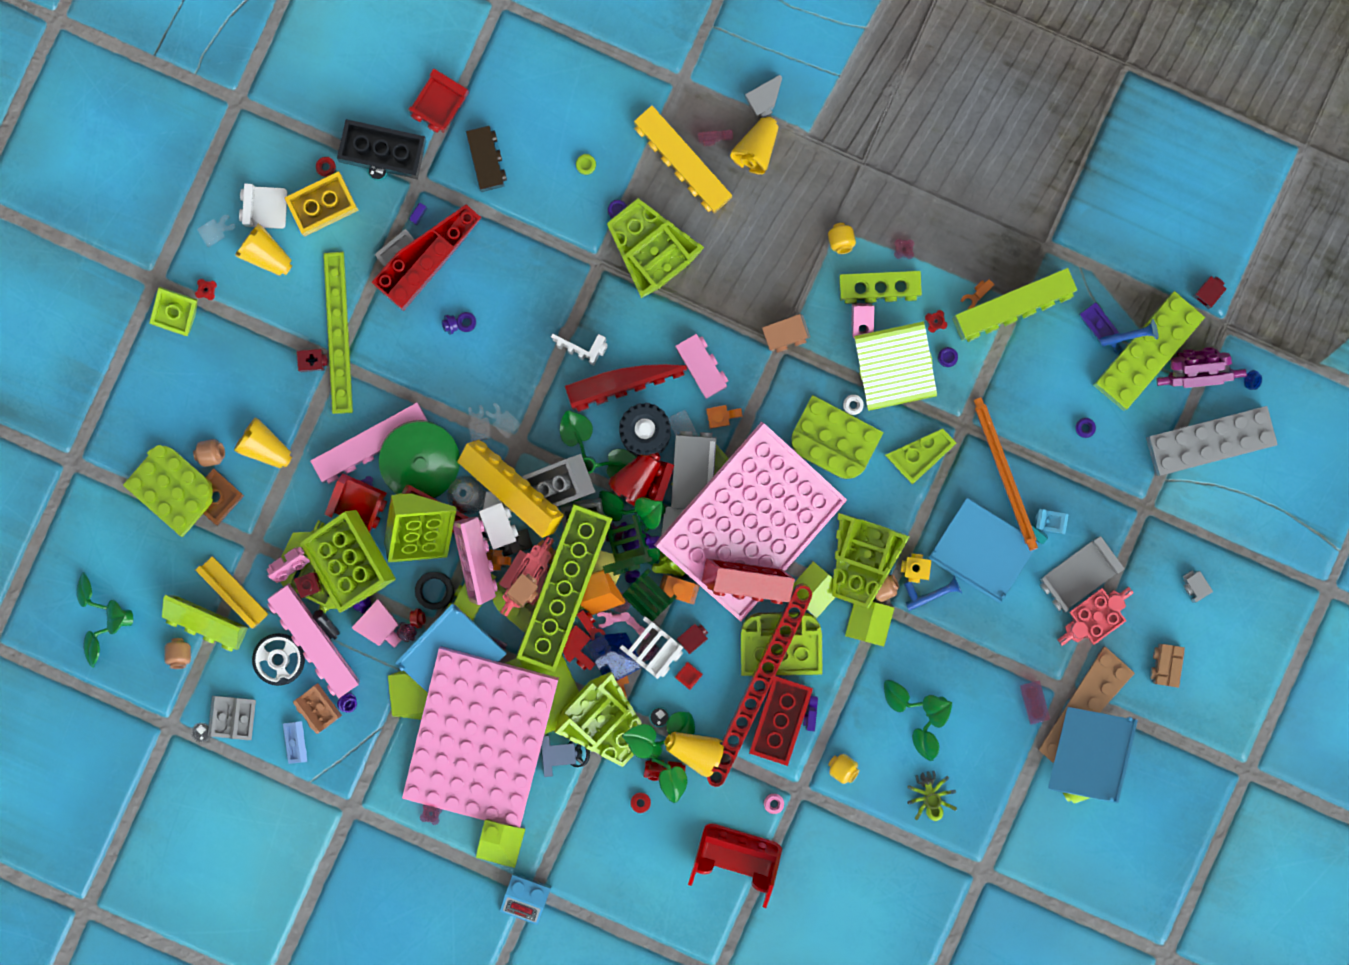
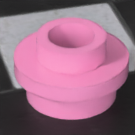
[764,794,784,814]

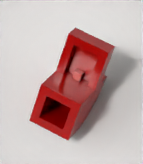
[563,625,596,670]

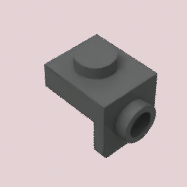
[499,529,533,557]

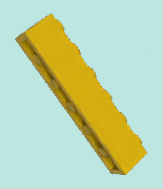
[634,106,732,214]
[457,440,564,538]

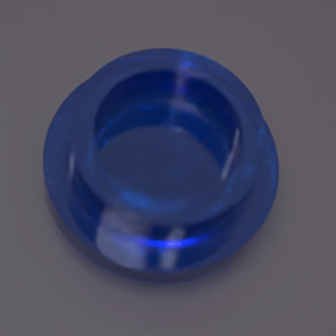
[1244,370,1262,390]

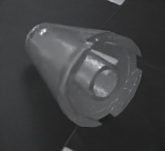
[446,475,486,515]

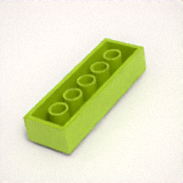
[952,268,1077,342]
[1093,291,1205,411]

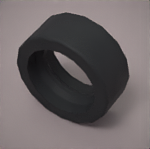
[415,572,454,610]

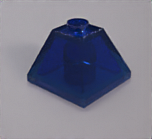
[586,632,643,681]

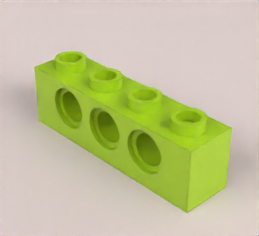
[839,271,922,304]

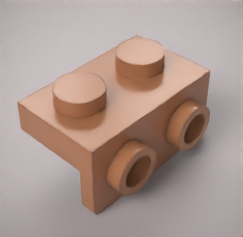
[293,683,342,734]

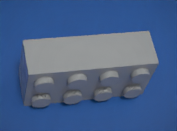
[521,454,595,520]

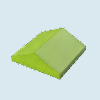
[149,287,198,337]
[792,561,835,618]
[845,602,894,647]

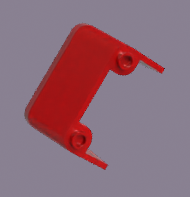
[688,823,782,908]

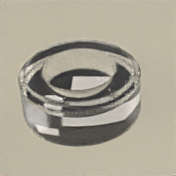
[191,722,211,743]

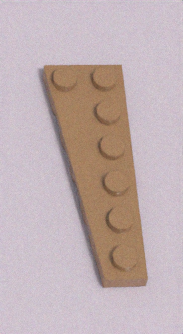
[1038,646,1135,763]

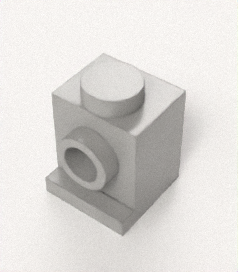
[1182,570,1213,603]

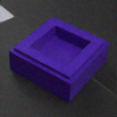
[409,203,427,226]

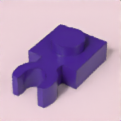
[803,696,818,731]

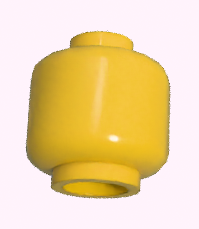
[828,223,856,254]
[828,754,859,784]

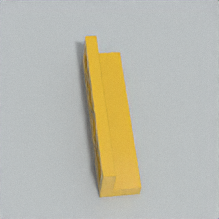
[195,556,269,628]

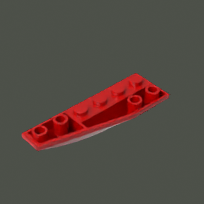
[371,204,481,311]
[565,364,687,412]

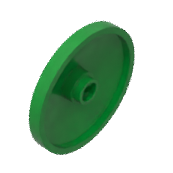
[379,420,460,498]

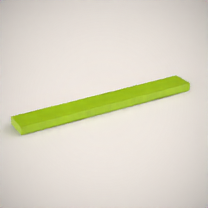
[323,252,353,414]

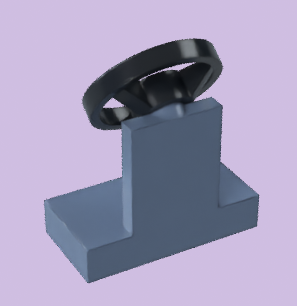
[542,735,590,777]

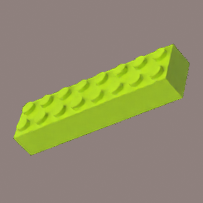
[516,503,612,672]

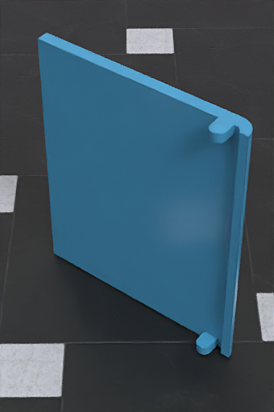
[928,498,1039,603]
[395,604,507,692]
[1048,707,1138,803]

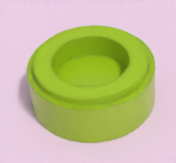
[576,154,596,175]

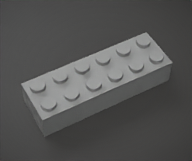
[1146,406,1278,477]

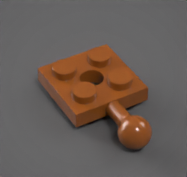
[191,464,244,526]

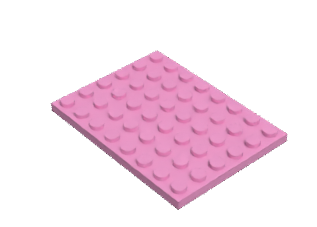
[654,422,847,621]
[402,646,559,828]

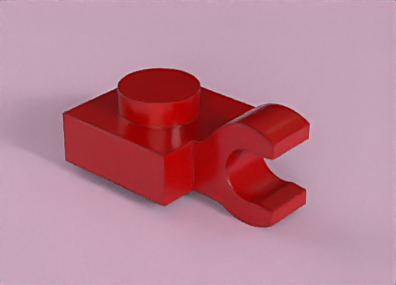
[577,610,606,643]

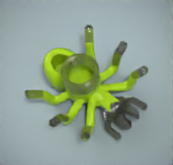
[907,771,957,821]

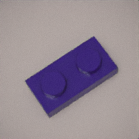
[1079,302,1119,347]

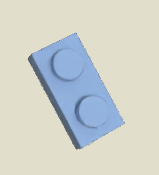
[283,721,307,764]

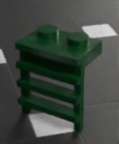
[603,514,653,576]
[622,568,677,622]

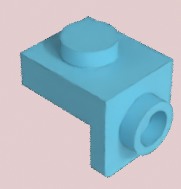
[1035,509,1069,534]

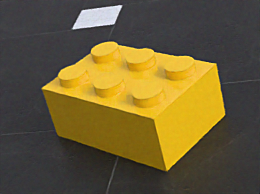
[284,171,359,237]

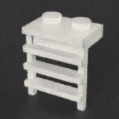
[551,334,608,366]
[620,617,683,679]

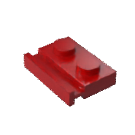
[645,461,674,501]

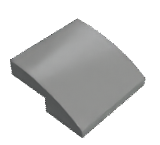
[208,696,256,740]

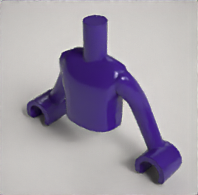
[619,522,660,583]

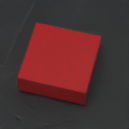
[675,662,703,690]

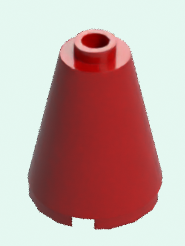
[608,453,662,506]

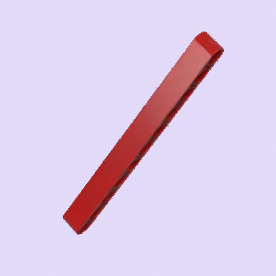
[707,583,812,787]

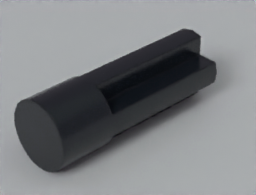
[312,609,340,640]

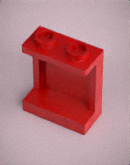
[408,69,469,133]
[324,473,387,533]

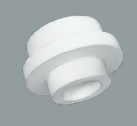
[843,395,864,415]

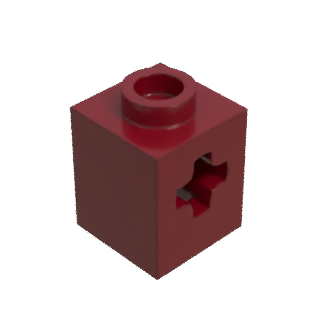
[1193,276,1227,309]
[297,349,328,372]
[294,572,322,598]
[677,624,708,655]

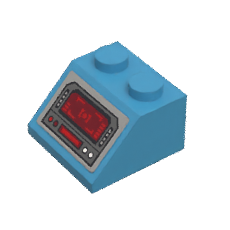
[500,873,552,925]

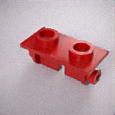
[644,759,686,781]

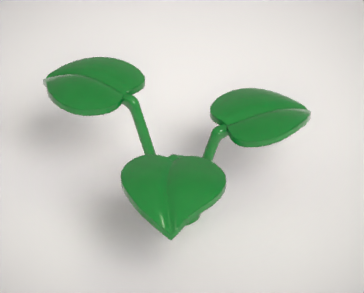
[560,410,637,502]
[599,490,666,565]
[77,572,133,668]
[884,680,952,761]
[622,712,695,803]

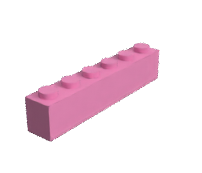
[311,403,428,484]
[267,583,360,698]

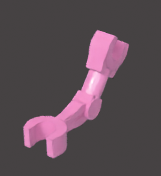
[597,612,651,640]

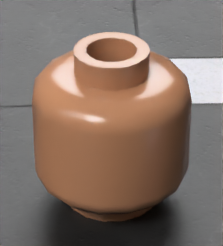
[193,439,225,467]
[875,574,899,602]
[164,638,191,669]

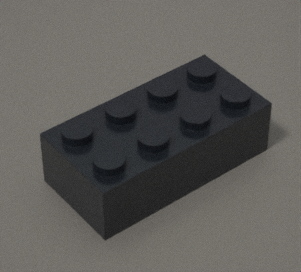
[337,119,427,180]

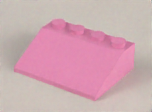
[453,517,498,605]

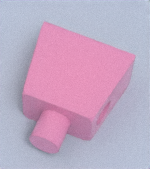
[852,303,874,338]
[352,599,402,648]

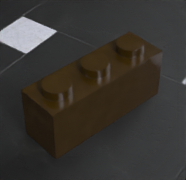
[466,126,507,192]

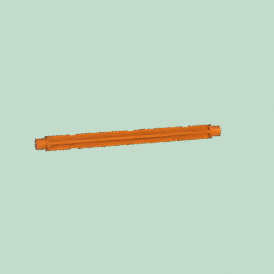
[974,397,1038,551]

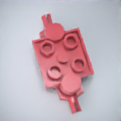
[499,536,554,617]
[1057,587,1134,646]

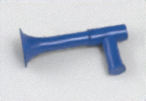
[1100,319,1158,354]
[904,576,962,611]

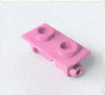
[266,547,310,583]

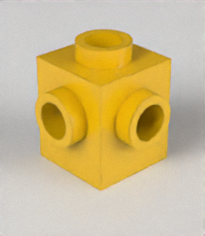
[901,553,931,583]

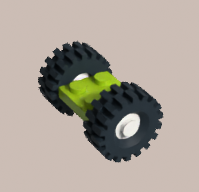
[619,403,671,457]

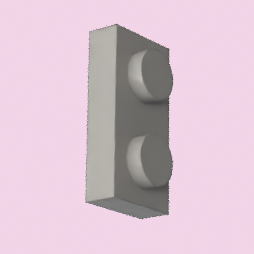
[374,229,414,267]

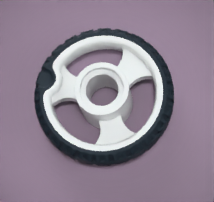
[252,633,305,686]

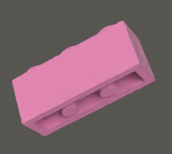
[675,334,728,399]

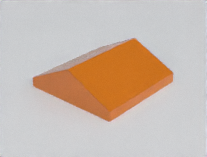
[580,570,626,615]

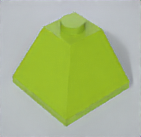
[476,819,525,868]

